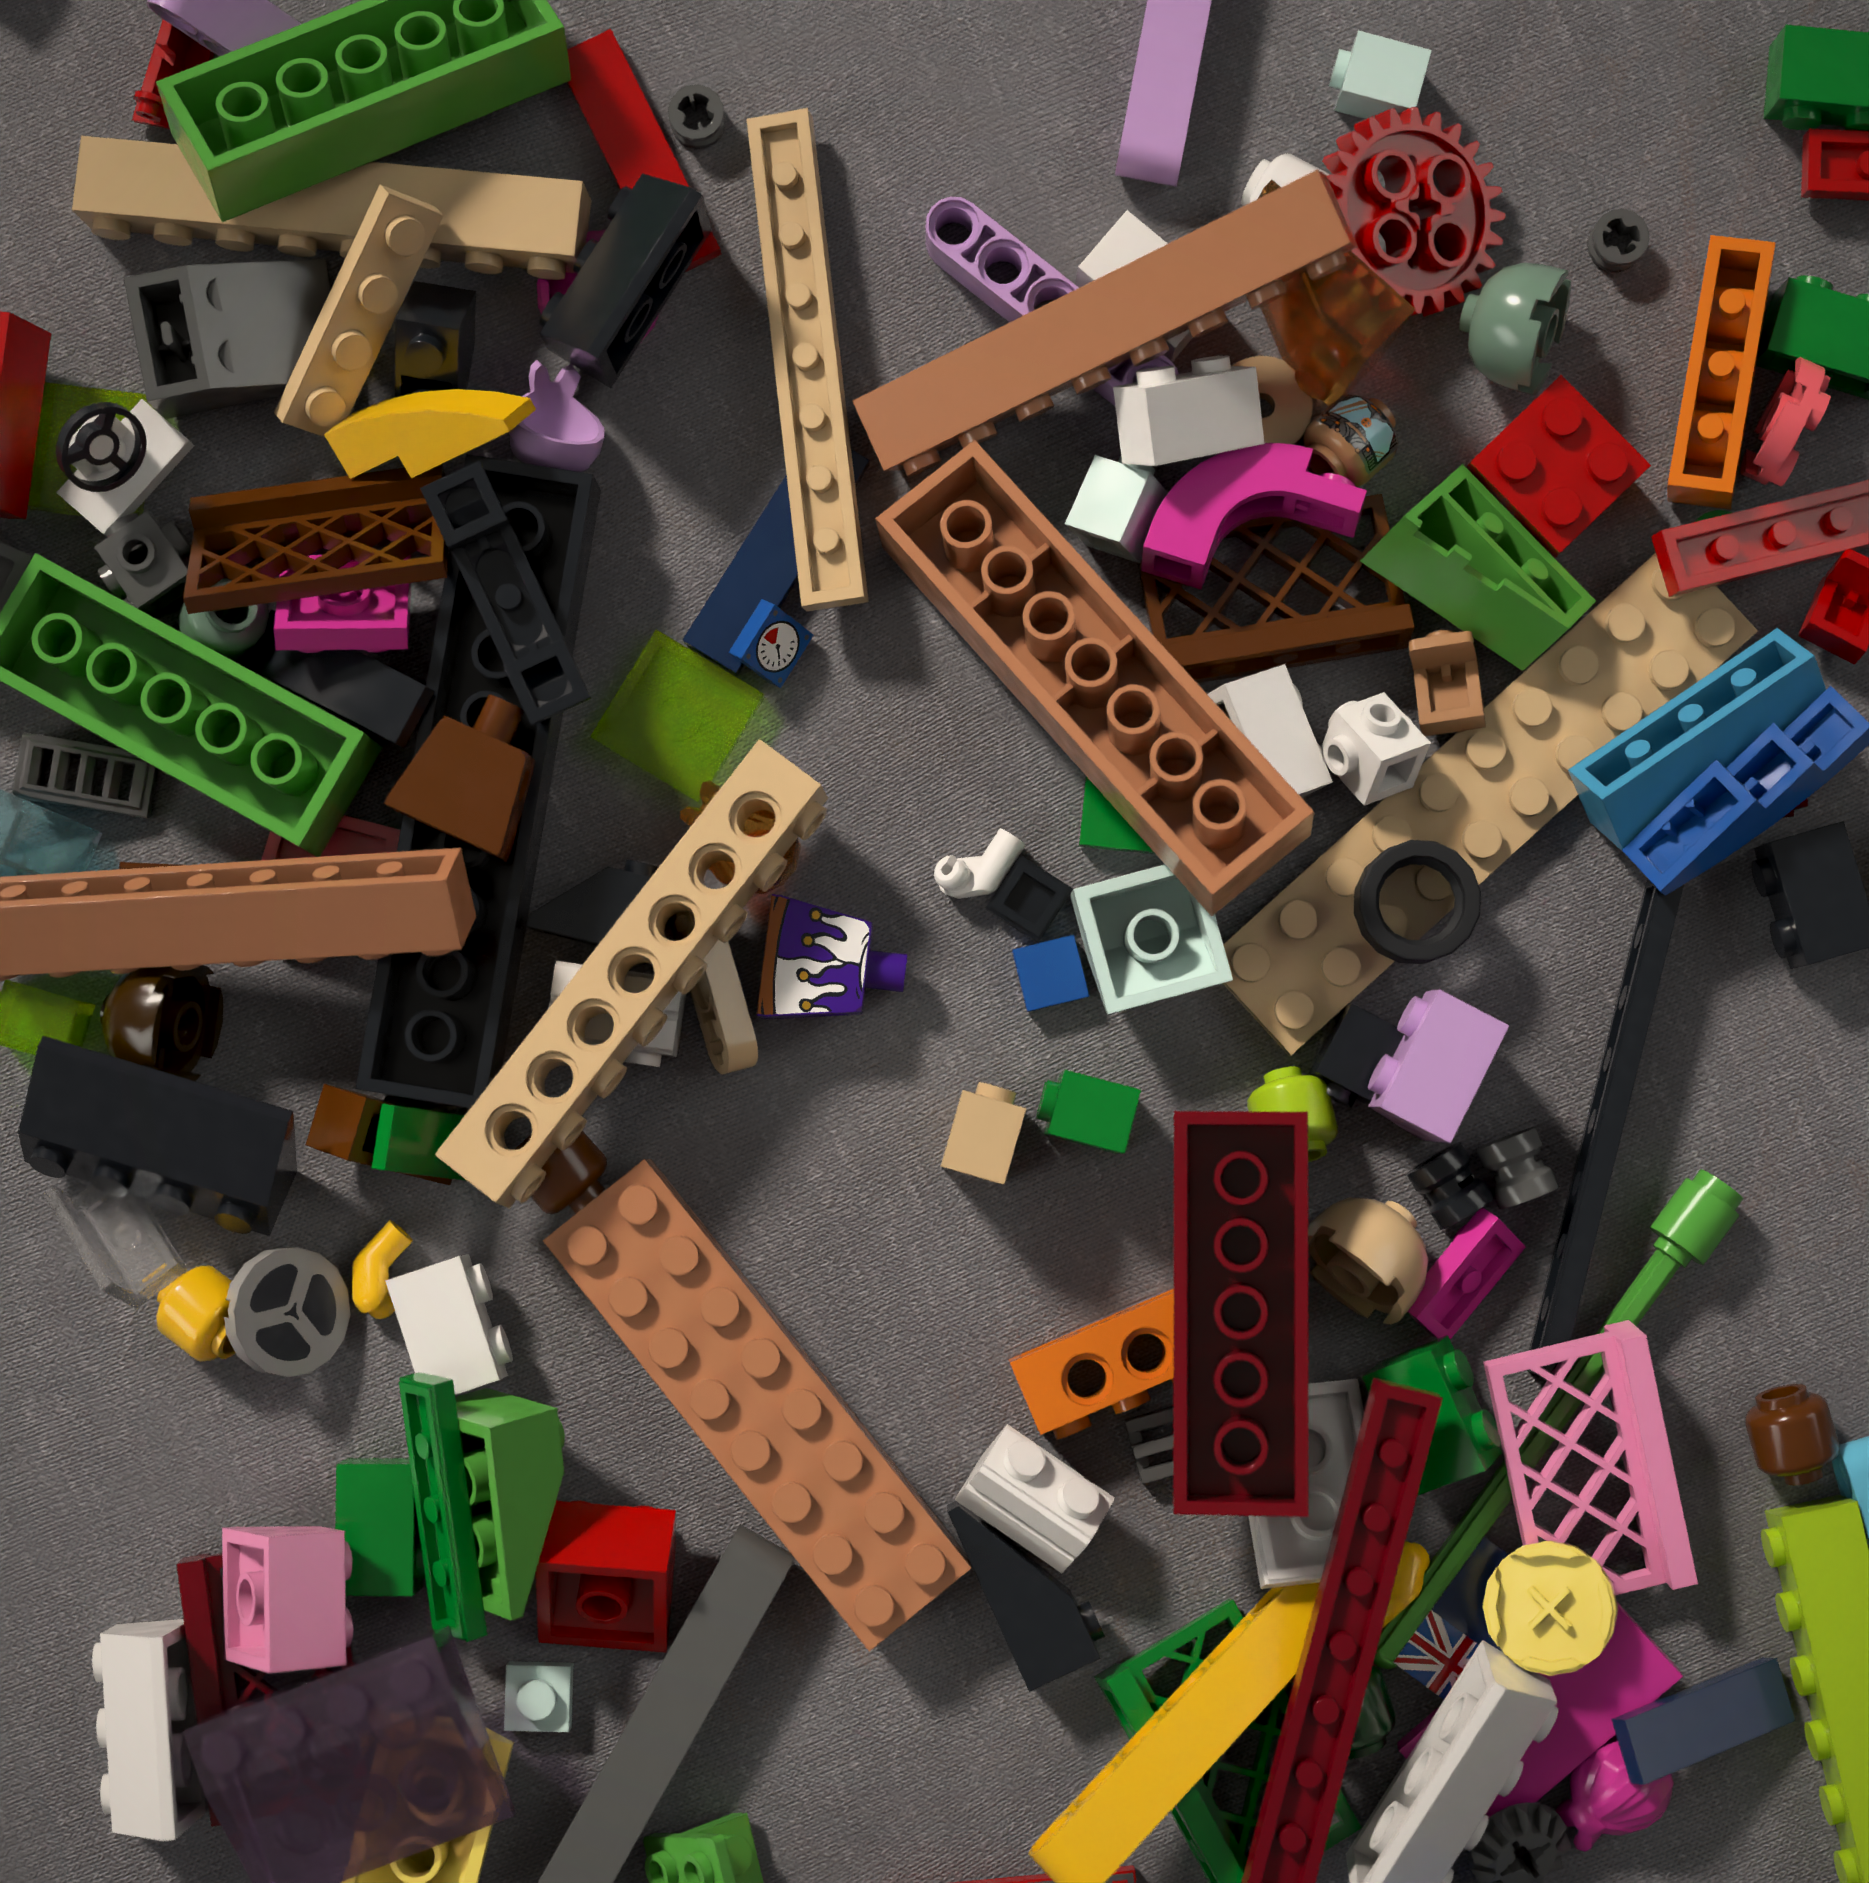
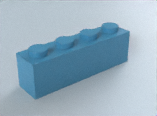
[1568,628,1826,850]

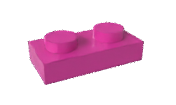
[1407,1207,1526,1339]

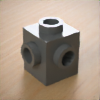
[94,511,191,618]

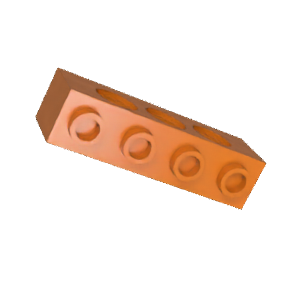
[1667,235,1776,510]
[1008,1288,1174,1440]

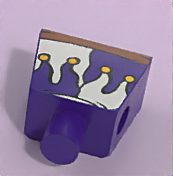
[757,894,908,1020]

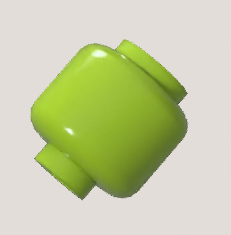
[1247,1066,1338,1163]

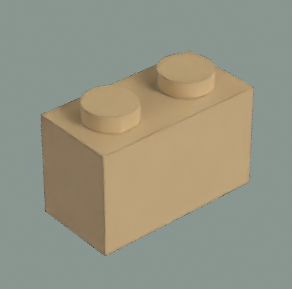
[941,1082,1026,1184]

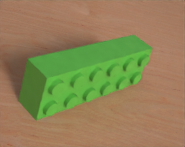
[156,0,571,223]
[0,553,383,857]

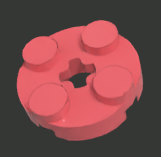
[1740,357,1831,487]

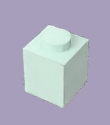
[1329,30,1432,119]
[1065,455,1168,563]

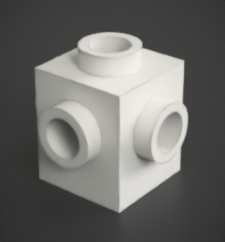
[1321,692,1431,806]

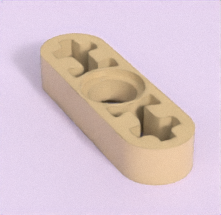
[670,912,758,1074]

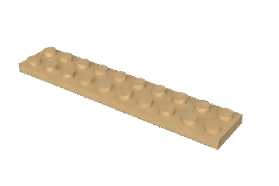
[1223,553,1758,1056]

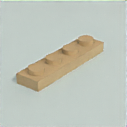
[274,184,444,437]

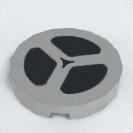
[224,1247,350,1377]

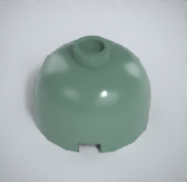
[1459,263,1571,396]

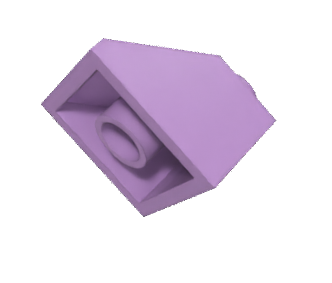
[1368,989,1509,1143]

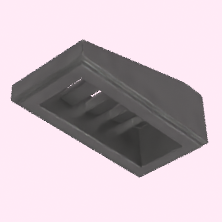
[13,733,158,819]

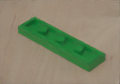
[399,1372,487,1642]

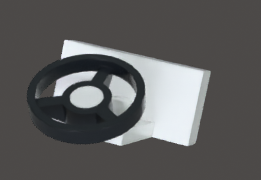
[56,399,195,535]

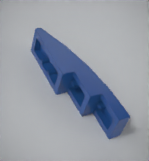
[1622,686,1869,895]

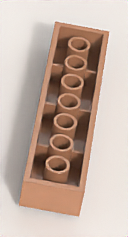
[875,440,1314,916]
[543,1159,971,1651]

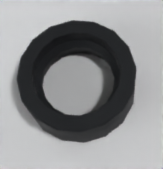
[1353,840,1481,964]

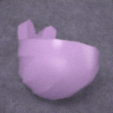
[508,360,604,472]

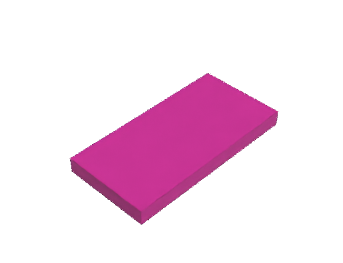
[1397,1602,1683,1818]

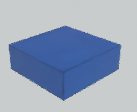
[1012,935,1089,1012]

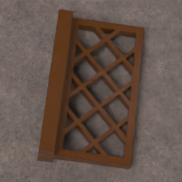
[183,464,448,614]
[1137,494,1414,683]

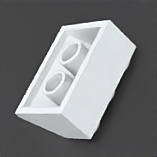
[92,1619,206,1841]

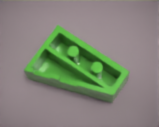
[1360,464,1596,671]

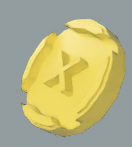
[1483,1540,1618,1676]

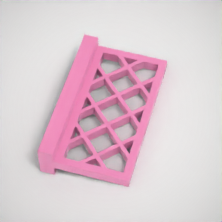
[1483,1320,1698,1595]

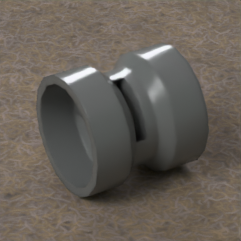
[1476,1127,1560,1209]

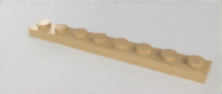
[747,108,869,612]

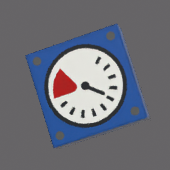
[728,599,814,688]

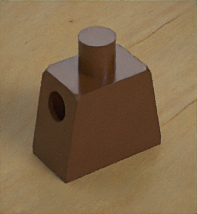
[384,694,535,862]

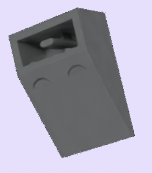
[124,259,332,419]

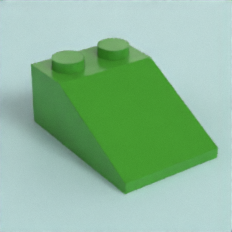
[455,1388,565,1621]

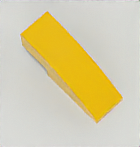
[324,389,536,479]

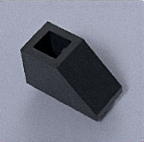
[395,281,476,397]

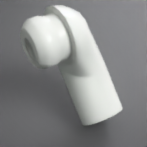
[934,829,1026,899]

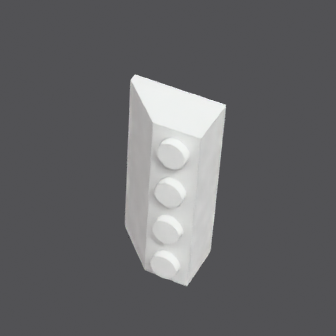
[1346,1640,1558,1883]

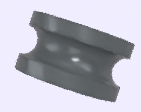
[668,84,726,149]
[1587,209,1650,273]

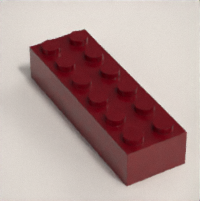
[1173,1111,1309,1517]

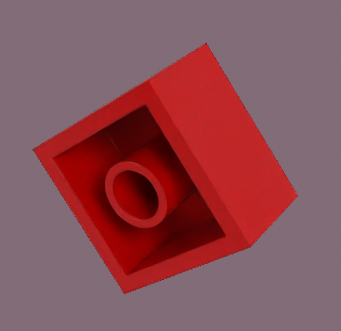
[1466,375,1651,558]

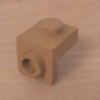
[1408,630,1486,737]

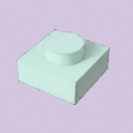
[504,1661,574,1732]

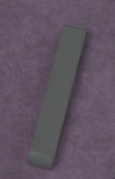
[538,1524,795,1883]

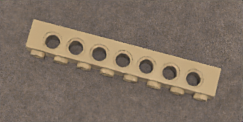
[435,739,828,1209]

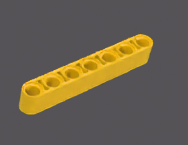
[1028,1582,1320,1883]

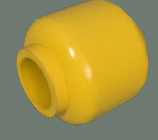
[156,1265,235,1362]

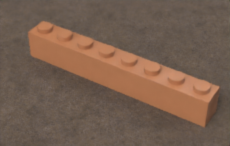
[852,169,1358,477]
[0,848,476,981]

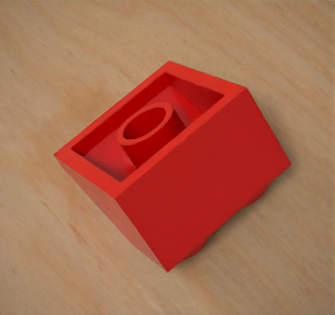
[535,1500,676,1653]

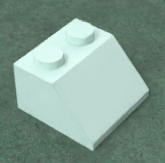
[1070,864,1233,1015]

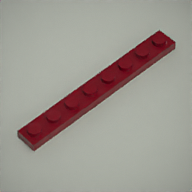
[1241,1378,1443,1883]

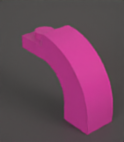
[1141,443,1367,590]

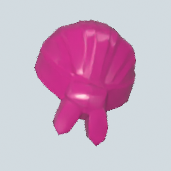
[1555,1734,1674,1852]

